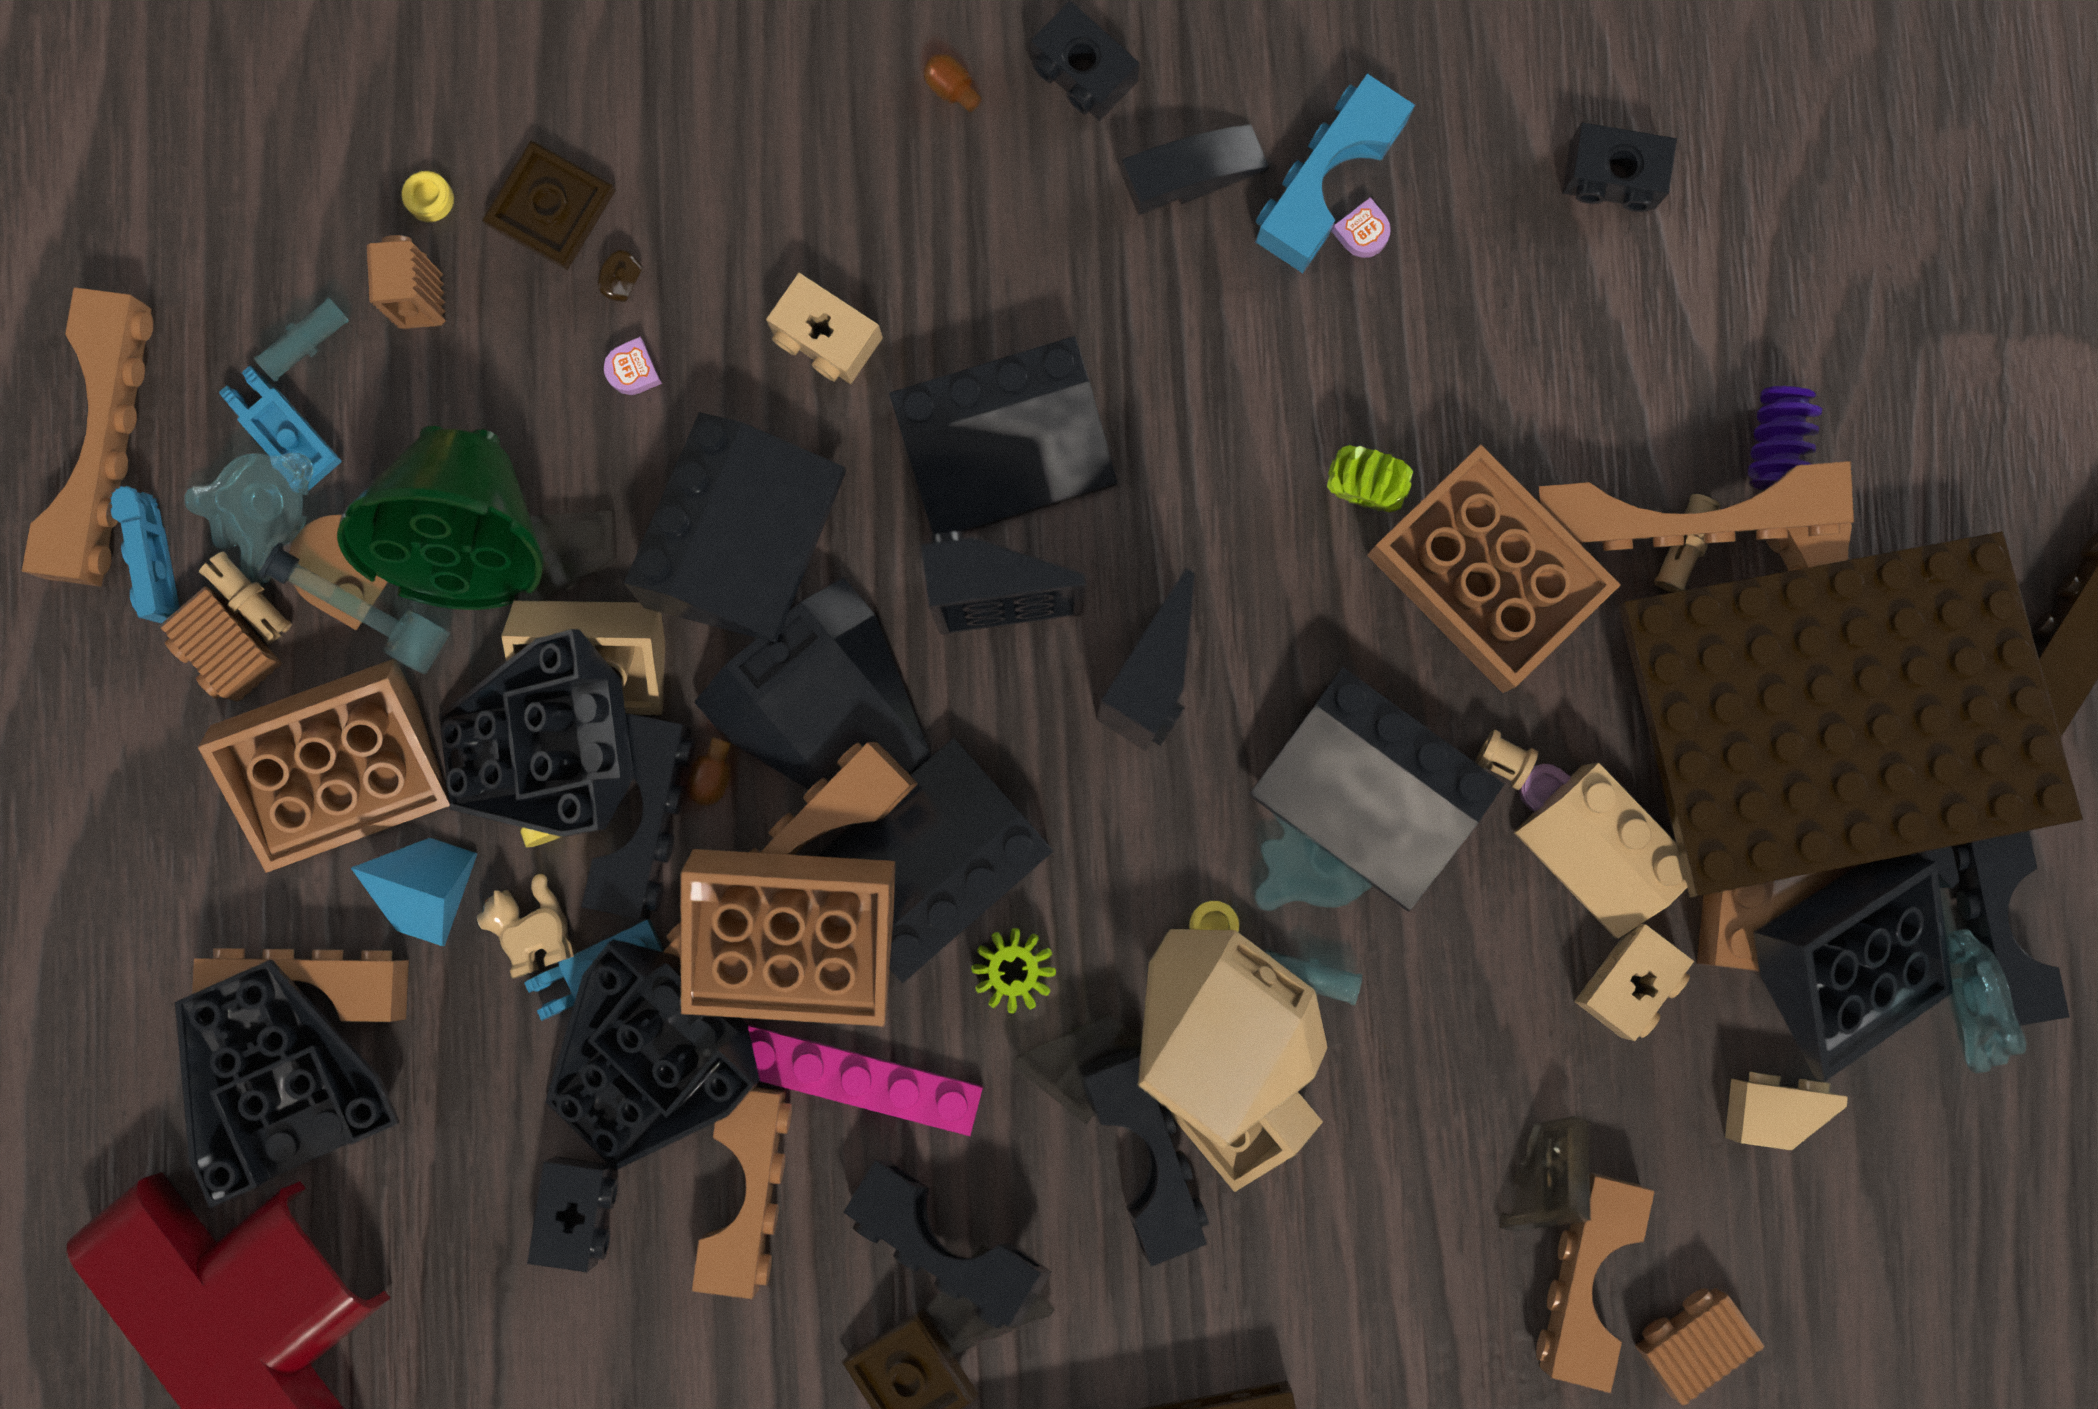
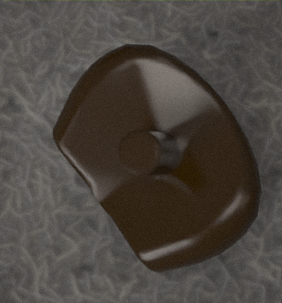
[598,250,643,302]

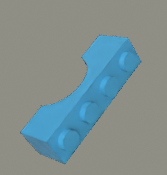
[1255,74,1415,273]

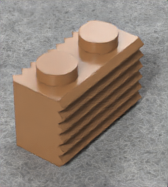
[367,235,446,329]
[159,586,282,702]
[1635,1288,1764,1406]

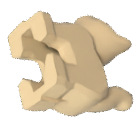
[477,874,576,979]

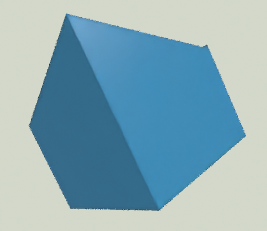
[351,838,478,946]

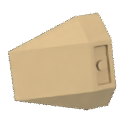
[1138,929,1328,1149]

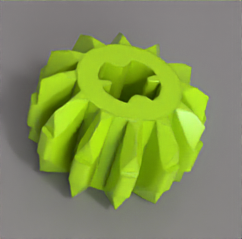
[1326,445,1413,513]
[972,928,1056,1013]

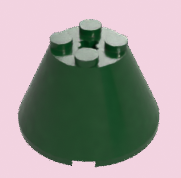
[337,426,544,610]

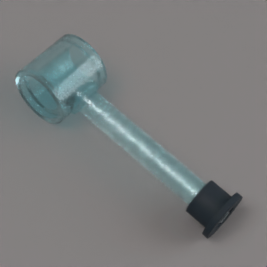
[258,542,451,675]

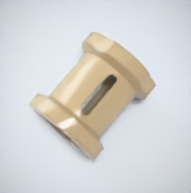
[1475,729,1539,790]

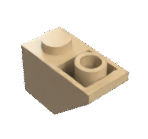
[1725,1072,1848,1150]

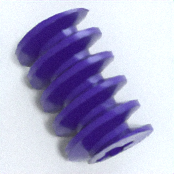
[1747,386,1823,490]

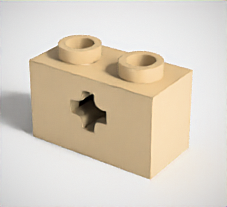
[766,273,883,384]
[1574,924,1694,1041]

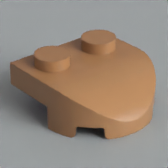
[289,514,388,631]

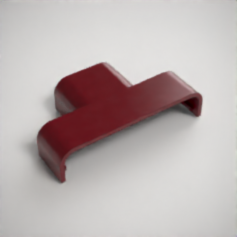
[66,1172,391,1409]

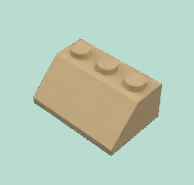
[501,601,665,715]
[1514,763,1687,939]
[1159,1092,1323,1192]

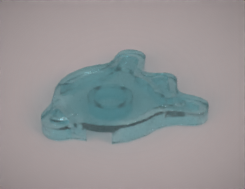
[184,453,313,586]
[1254,812,1372,911]
[1948,929,2026,1074]

